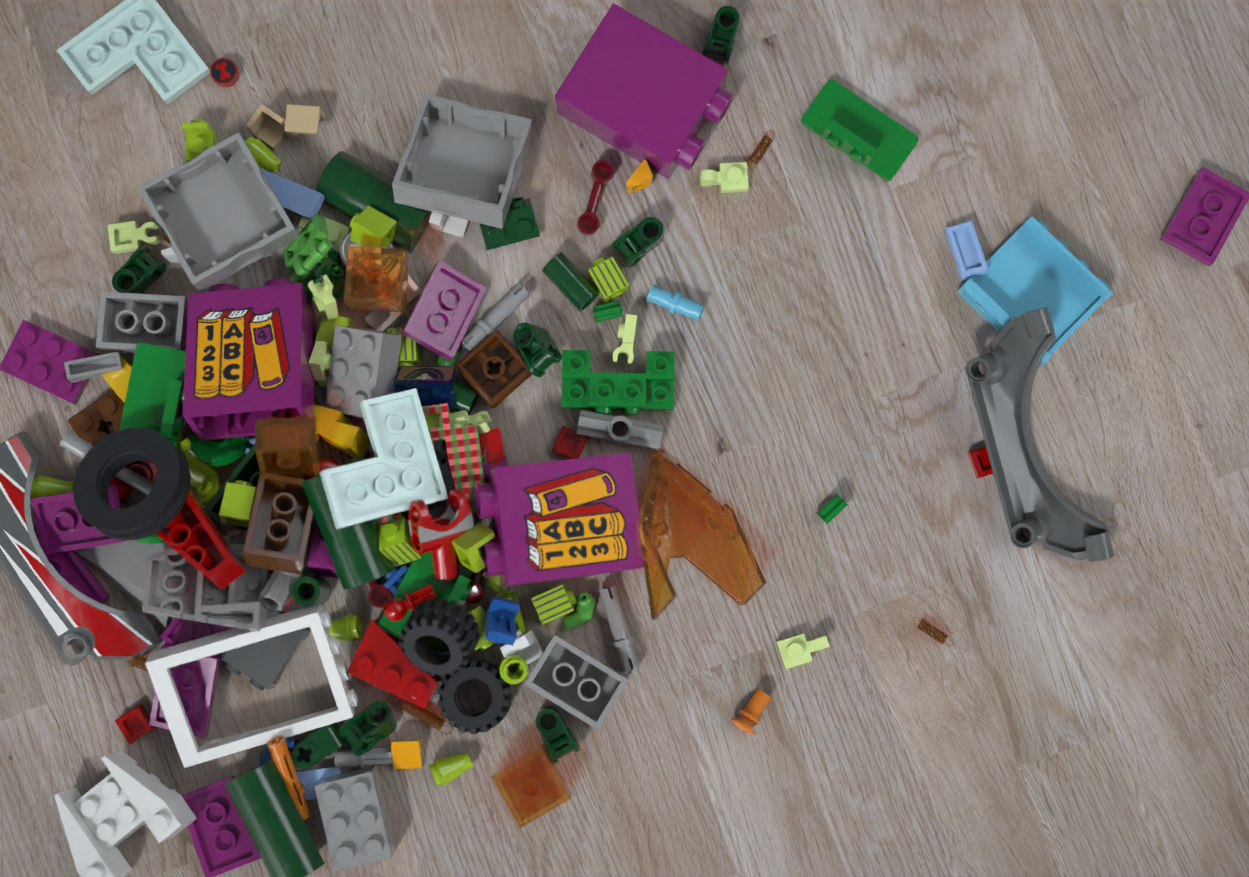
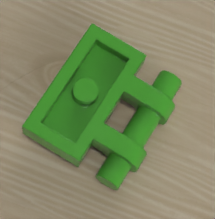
[283,214,333,284]

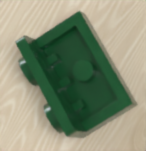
[479,197,540,250]

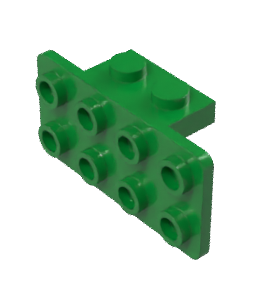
[801,79,919,181]
[119,343,186,447]
[379,552,472,639]

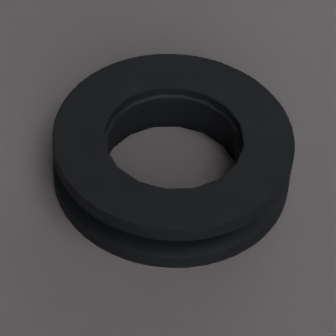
[73,428,191,541]

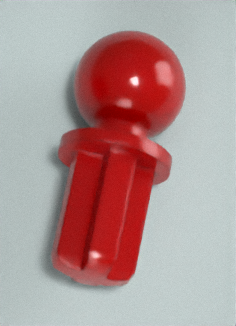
[384,585,436,621]

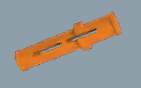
[267,736,311,820]

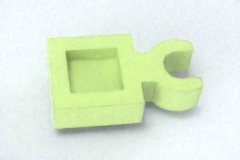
[108,221,160,254]
[308,341,332,388]

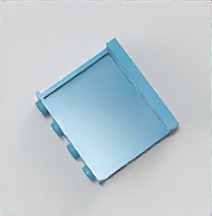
[957,216,1114,368]

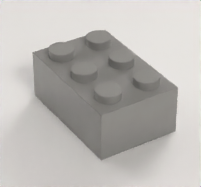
[96,292,188,354]
[325,325,402,417]
[524,634,629,730]
[314,765,396,871]

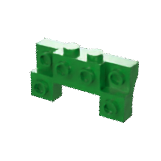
[562,350,675,415]

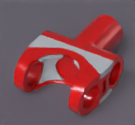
[409,489,474,579]

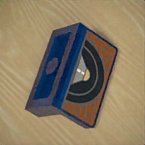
[394,366,456,408]

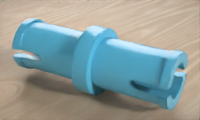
[647,285,705,321]

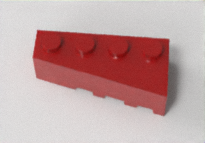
[135,488,247,589]

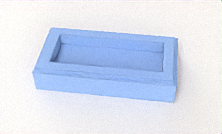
[944,220,989,281]

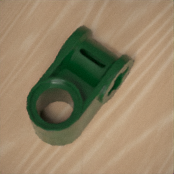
[702,6,740,64]
[611,217,664,267]
[112,246,167,294]
[513,322,562,377]
[339,701,397,756]
[535,706,580,764]
[291,723,348,768]

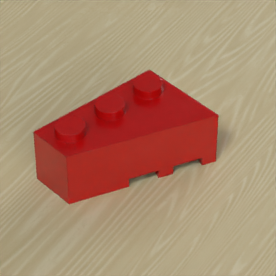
[347,619,442,709]

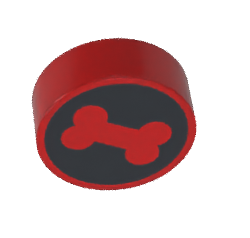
[210,58,239,87]

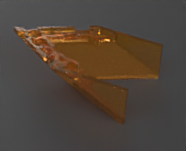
[638,448,767,620]

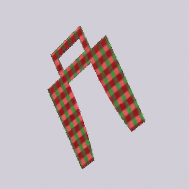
[368,403,484,527]

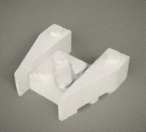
[54,750,197,877]

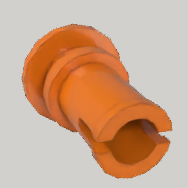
[731,689,772,735]

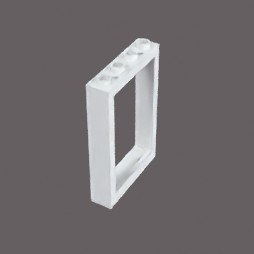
[145,603,358,768]

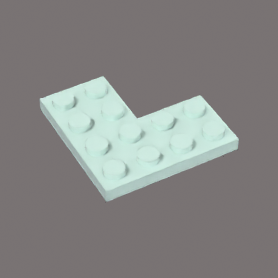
[57,0,210,104]
[320,388,448,529]

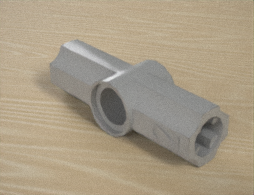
[576,410,664,450]
[258,533,314,612]

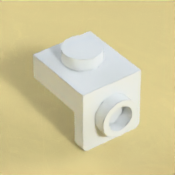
[500,630,544,664]

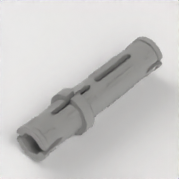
[461,283,530,352]
[599,586,640,673]

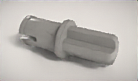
[335,747,393,769]

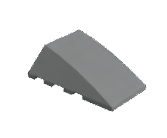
[79,507,219,629]
[142,529,271,632]

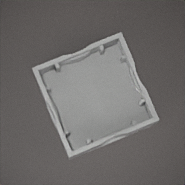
[392,94,532,229]
[137,132,300,292]

